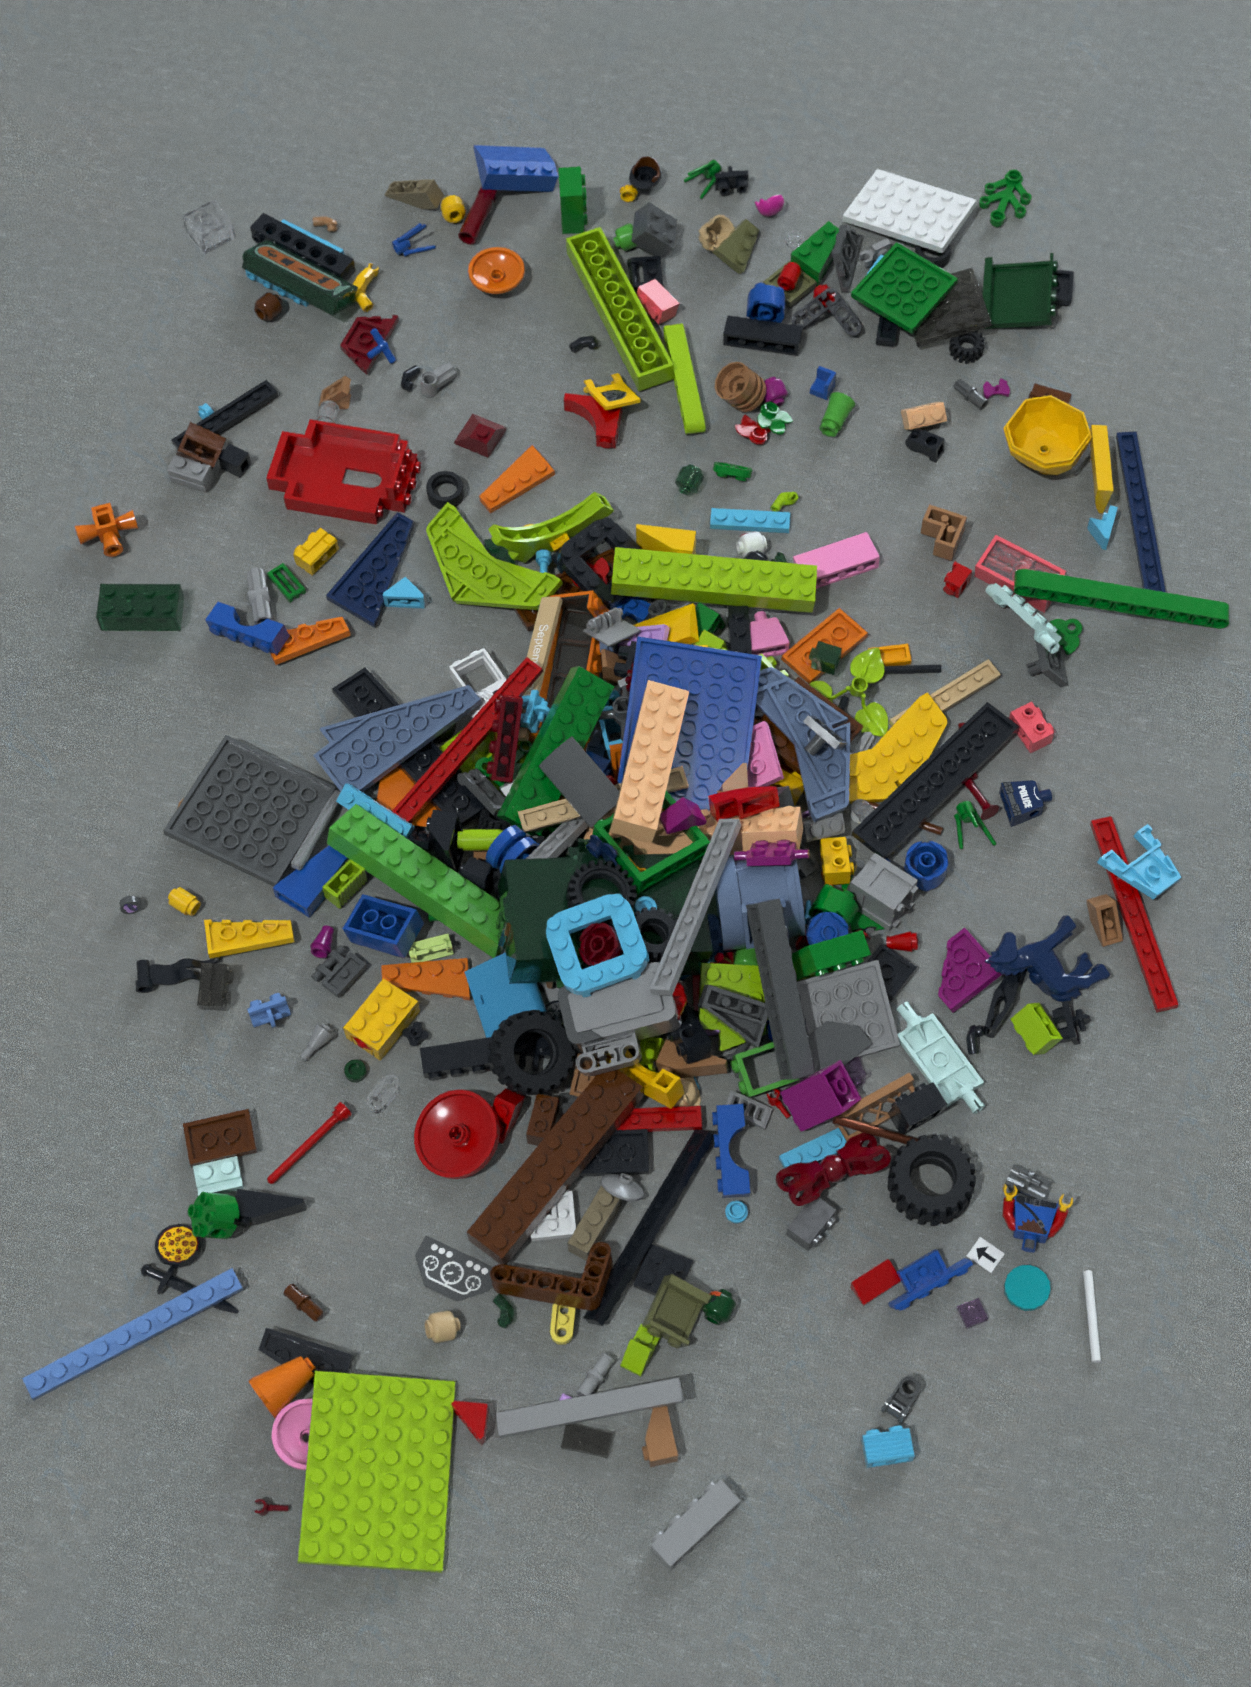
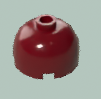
[578,923,623,966]

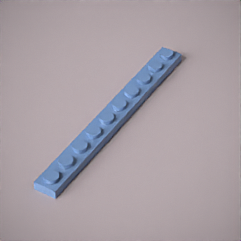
[22,1268,243,1400]

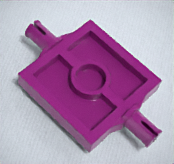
[734,840,809,866]

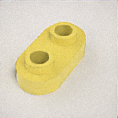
[550,1304,576,1345]

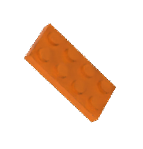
[781,608,868,684]

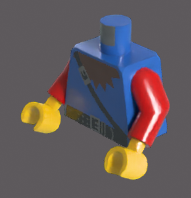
[1002,1184,1073,1252]

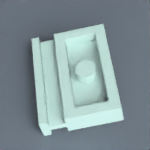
[193,1156,244,1195]

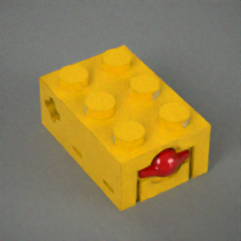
[343,978,420,1061]

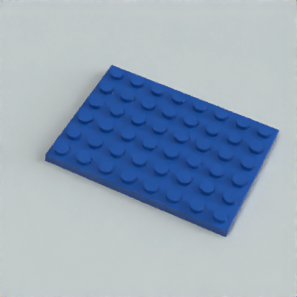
[617,636,762,811]

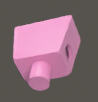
[749,611,789,657]

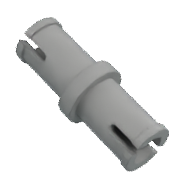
[576,1353,614,1397]

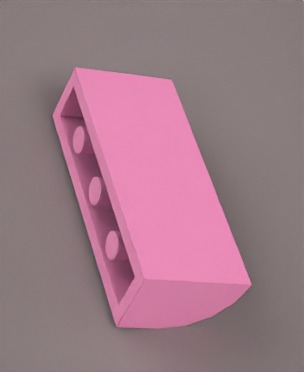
[793,532,880,589]

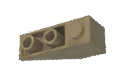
[385,179,444,209]

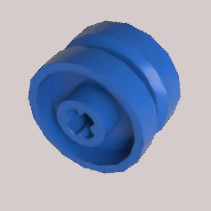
[486,825,540,881]

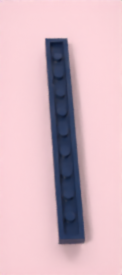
[1116,432,1166,592]

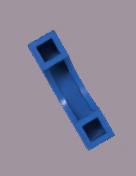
[205,602,289,655]
[712,1104,750,1198]

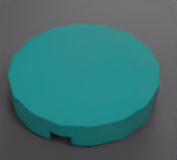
[1004,1265,1051,1311]

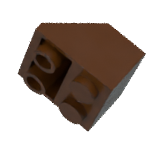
[176,422,226,470]

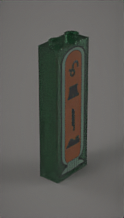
[242,240,358,316]

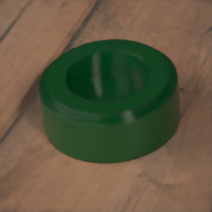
[344,1059,367,1083]

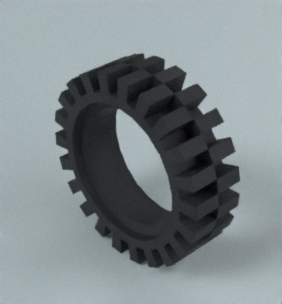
[566,860,637,928]

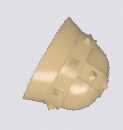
[699,215,735,252]

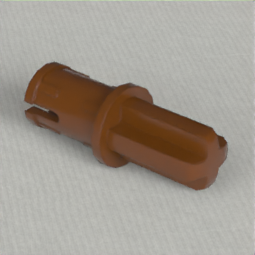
[283,1284,324,1322]

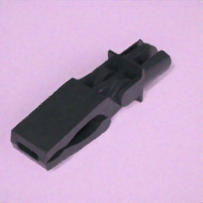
[984,969,1027,1038]

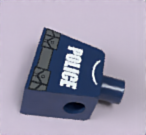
[999,780,1052,827]

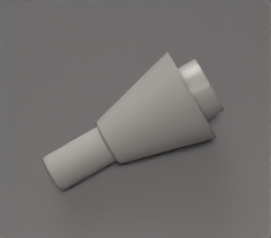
[300,1023,333,1061]

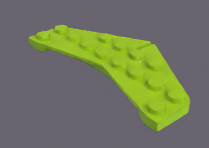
[426,502,563,610]

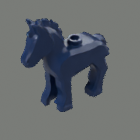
[984,915,1110,1002]

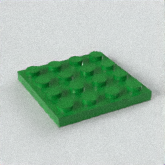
[851,242,958,334]

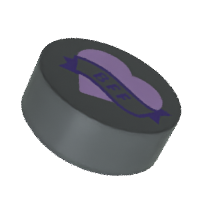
[119,896,142,914]

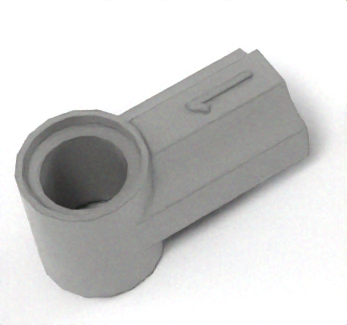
[420,363,457,397]

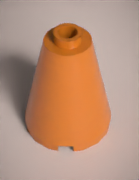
[248,1356,315,1418]

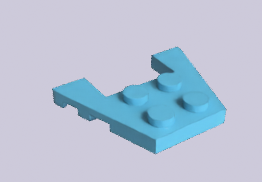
[1097,824,1181,900]

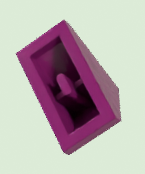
[659,797,707,834]

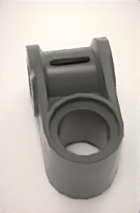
[881,1376,920,1424]

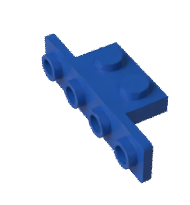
[888,1249,973,1311]

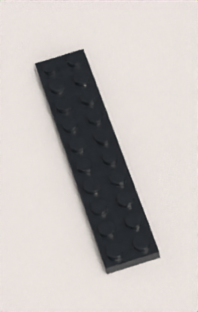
[332,667,486,827]
[851,702,1019,859]

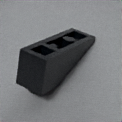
[234,1189,306,1226]

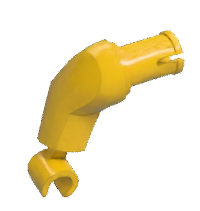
[349,263,379,312]

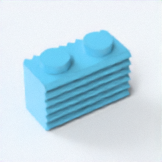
[861,1426,915,1468]

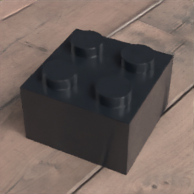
[888,1082,947,1135]

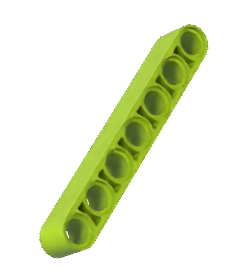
[663,323,706,435]

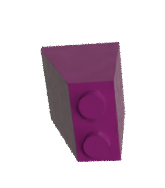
[780,1060,861,1132]

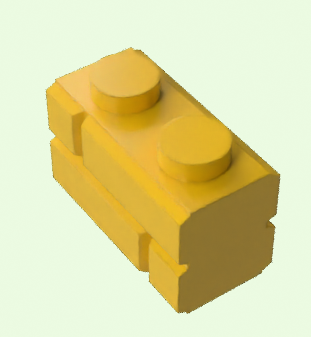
[293,528,339,575]

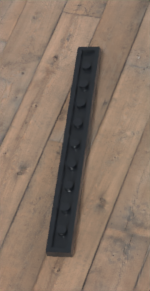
[583,1129,714,1326]

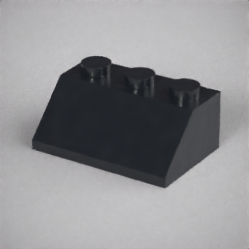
[426,810,464,874]

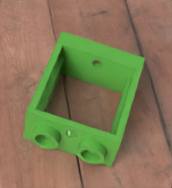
[731,1042,799,1097]

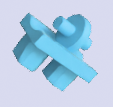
[520,690,550,733]

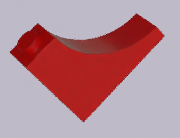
[564,393,622,449]

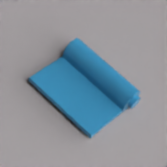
[464,945,547,1038]

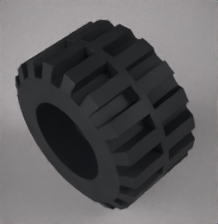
[634,907,677,964]

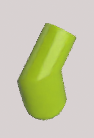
[770,492,798,512]

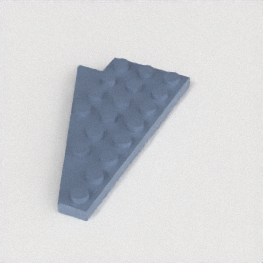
[313,685,482,792]

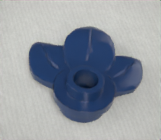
[586,835,618,867]

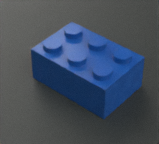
[343,894,424,958]

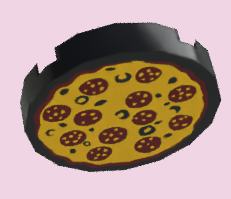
[155,1224,201,1268]

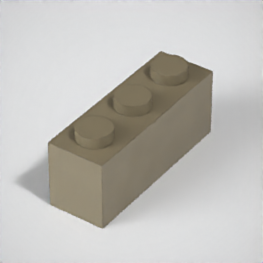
[568,1186,622,1261]

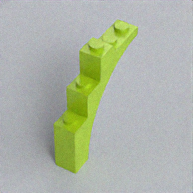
[488,491,614,563]

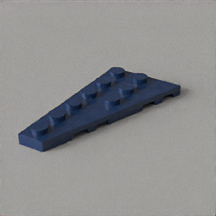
[326,512,414,628]

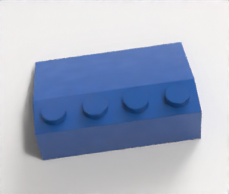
[473,145,558,192]

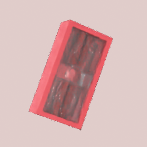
[975,535,1066,613]

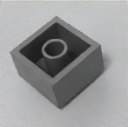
[631,202,677,258]

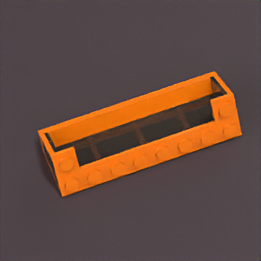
[528,590,609,752]

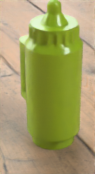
[457,829,502,851]

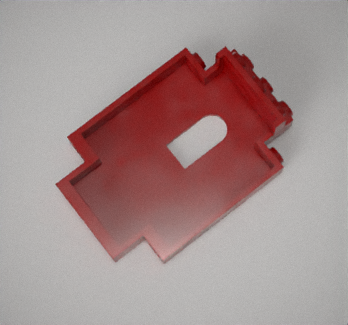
[266,419,421,525]

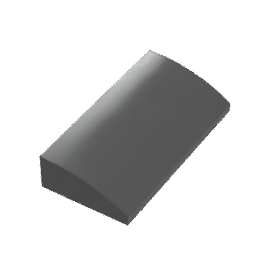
[539,736,619,829]

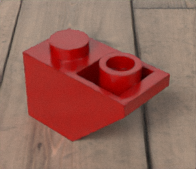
[492,1088,525,1144]

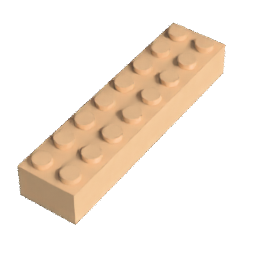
[610,680,689,844]

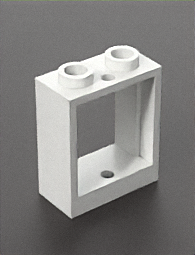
[449,648,506,693]

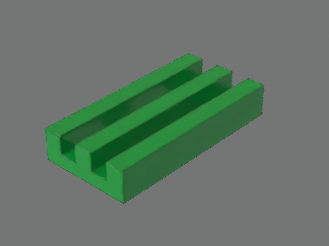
[267,563,306,603]

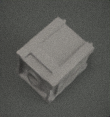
[850,853,918,931]

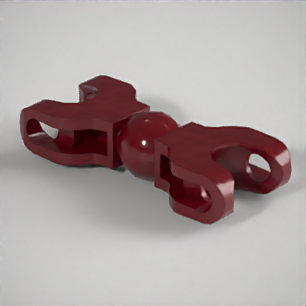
[776,1132,891,1206]

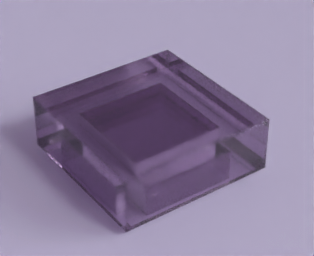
[957,1298,988,1329]

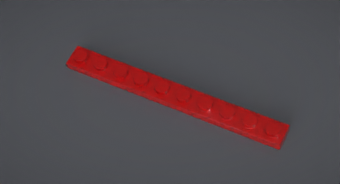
[392,657,544,823]
[1090,816,1179,1013]

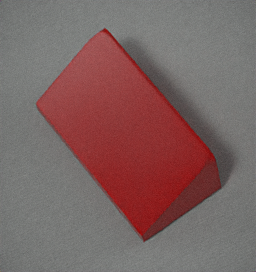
[850,1259,901,1306]

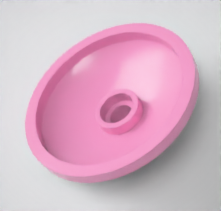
[272,1399,312,1470]

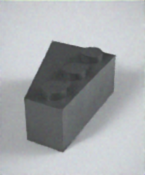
[698,985,768,1048]

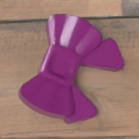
[983,379,1010,399]

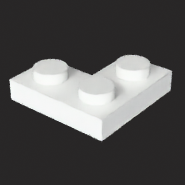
[531,1191,576,1241]

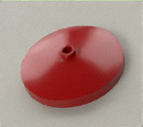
[414,1090,500,1179]

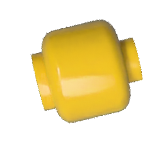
[440,195,466,223]

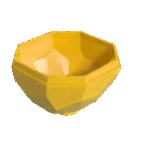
[1003,395,1092,475]

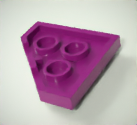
[938,927,1001,1013]

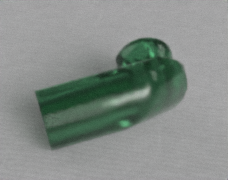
[493,1294,514,1328]

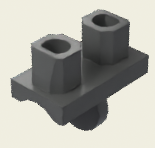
[1005,1164,1051,1200]

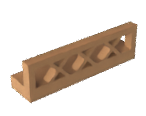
[832,1072,914,1141]

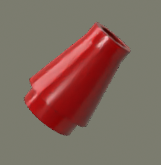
[886,931,918,952]

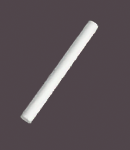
[1083,1270,1101,1363]

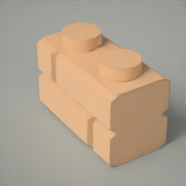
[901,402,947,430]

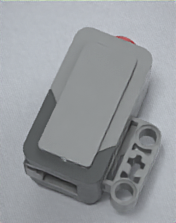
[558,962,687,1077]

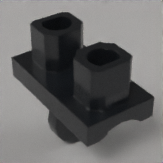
[715,166,749,195]
[614,641,636,678]
[1052,1000,1091,1045]

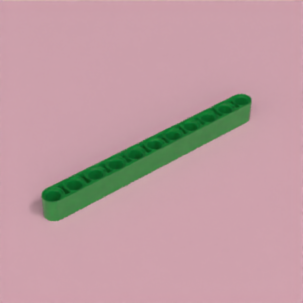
[1014,569,1229,629]

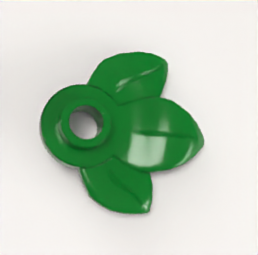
[757,402,793,435]
[1050,619,1082,655]

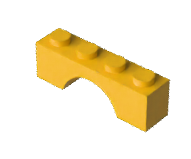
[604,1050,685,1109]

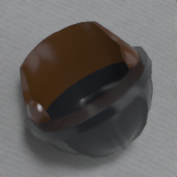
[629,156,662,190]

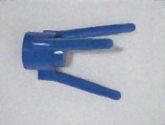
[392,223,436,257]

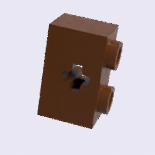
[526,1094,559,1146]

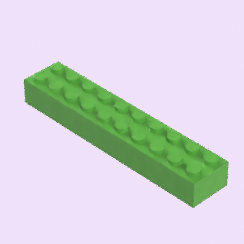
[327,804,524,958]

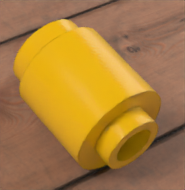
[168,887,201,916]

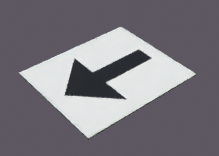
[967,1237,1005,1273]

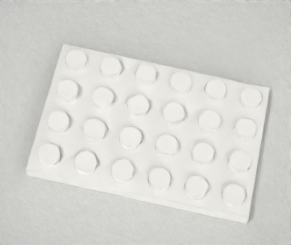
[843,169,976,253]

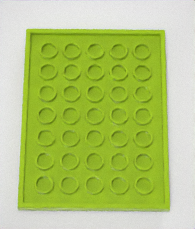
[298,1371,455,1573]

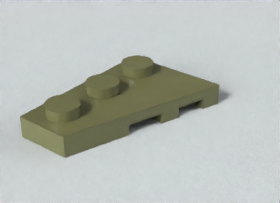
[712,219,759,274]

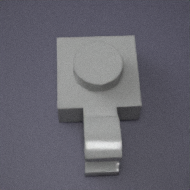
[859,238,891,267]

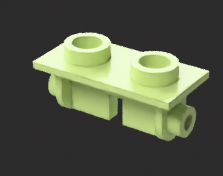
[409,933,453,963]

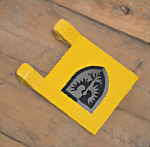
[583,373,641,410]

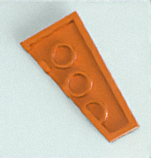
[381,958,470,1001]

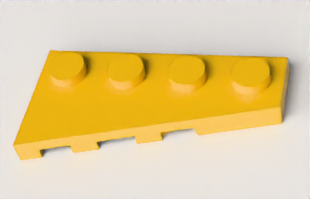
[204,919,295,959]

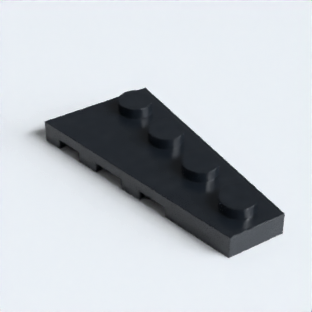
[258,1328,354,1385]

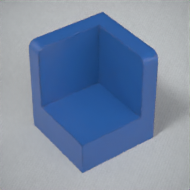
[810,366,836,400]

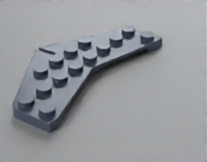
[756,667,850,823]

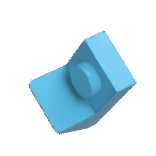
[1087,505,1118,550]

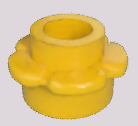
[620,185,638,202]

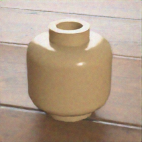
[425,1311,460,1343]

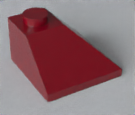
[454,414,507,458]

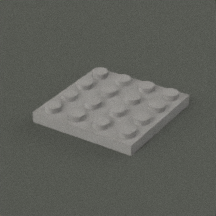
[796,960,900,1058]

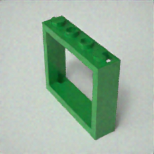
[592,791,710,894]

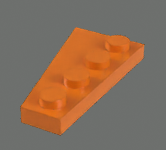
[479,445,555,513]
[269,617,351,665]

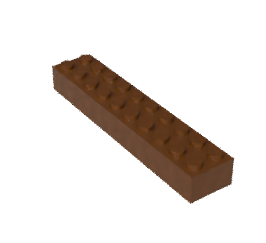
[467,1062,644,1265]

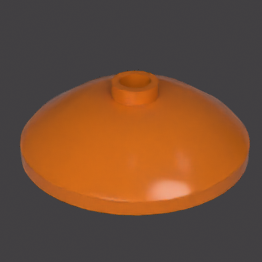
[468,247,525,294]

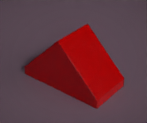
[451,1401,489,1446]

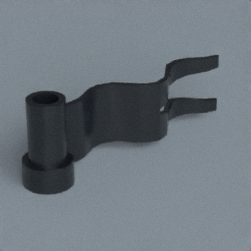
[135,957,221,993]

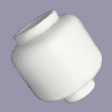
[736,531,767,558]

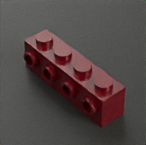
[486,694,523,783]

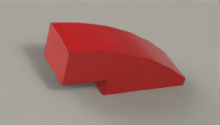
[708,786,780,822]

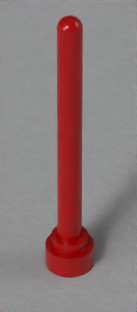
[267,1102,352,1184]

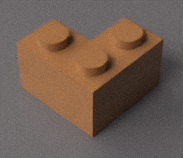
[921,504,967,561]

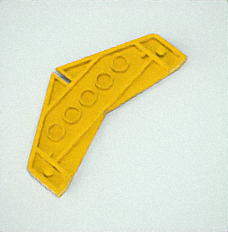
[792,692,947,804]

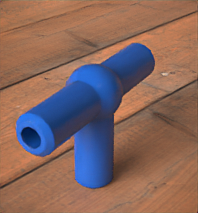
[367,328,396,364]

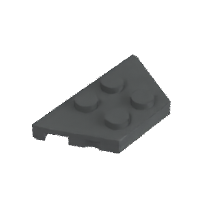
[832,225,863,293]

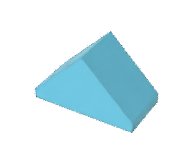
[383,577,425,609]

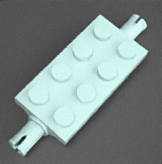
[985,583,1061,654]
[897,1002,985,1114]

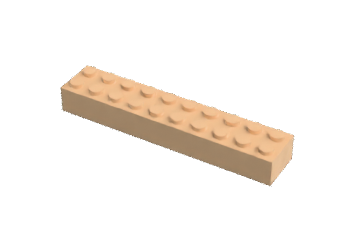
[584,806,803,860]

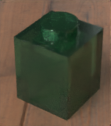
[809,641,842,675]

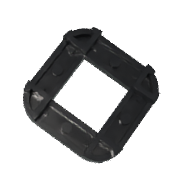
[557,517,641,610]

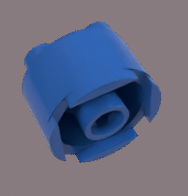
[746,283,785,323]
[904,841,948,892]

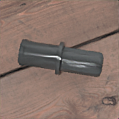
[953,379,988,410]

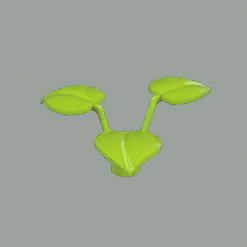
[809,648,888,737]

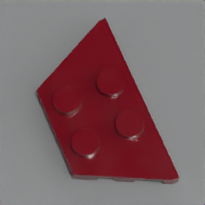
[340,315,399,374]

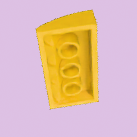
[1090,425,1113,514]
[622,603,699,661]

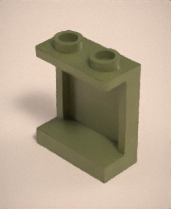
[642,1274,711,1349]

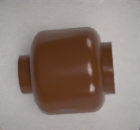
[254,292,283,321]

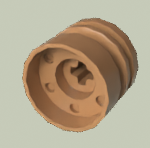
[715,362,766,412]

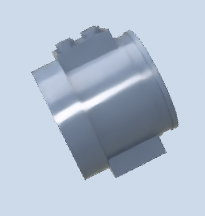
[715,856,805,951]

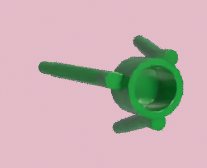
[684,160,721,199]
[954,801,996,849]

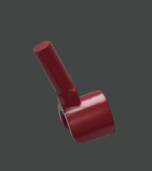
[254,1499,289,1516]

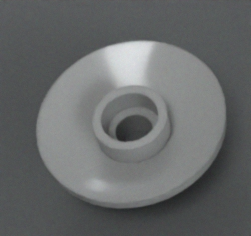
[601,1173,644,1201]

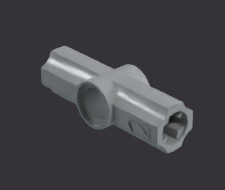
[247,567,272,625]

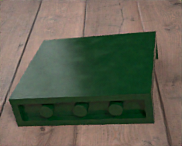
[981,253,1058,329]

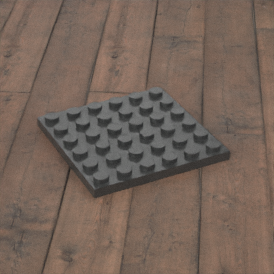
[164,735,336,886]

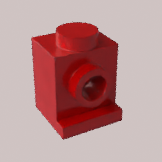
[943,561,972,598]

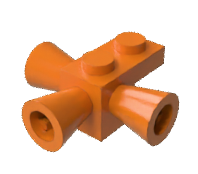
[75,503,138,557]

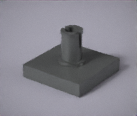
[1027,640,1068,687]
[803,715,848,756]

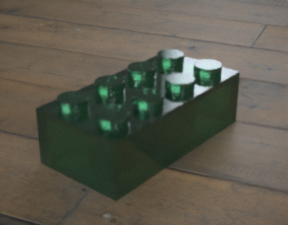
[96,584,184,631]

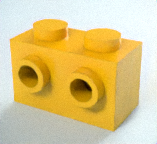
[820,837,854,885]

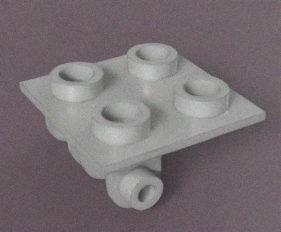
[583,607,641,647]

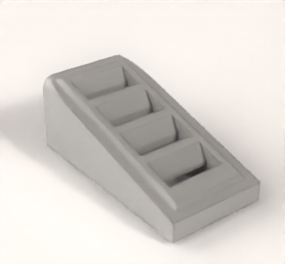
[725,1091,773,1129]

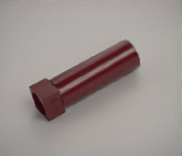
[458,186,497,245]

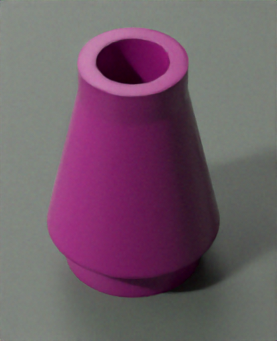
[310,925,334,958]

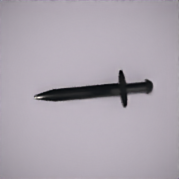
[141,1264,238,1313]

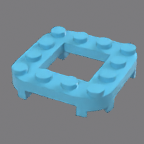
[546,894,649,997]

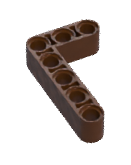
[490,1242,613,1310]

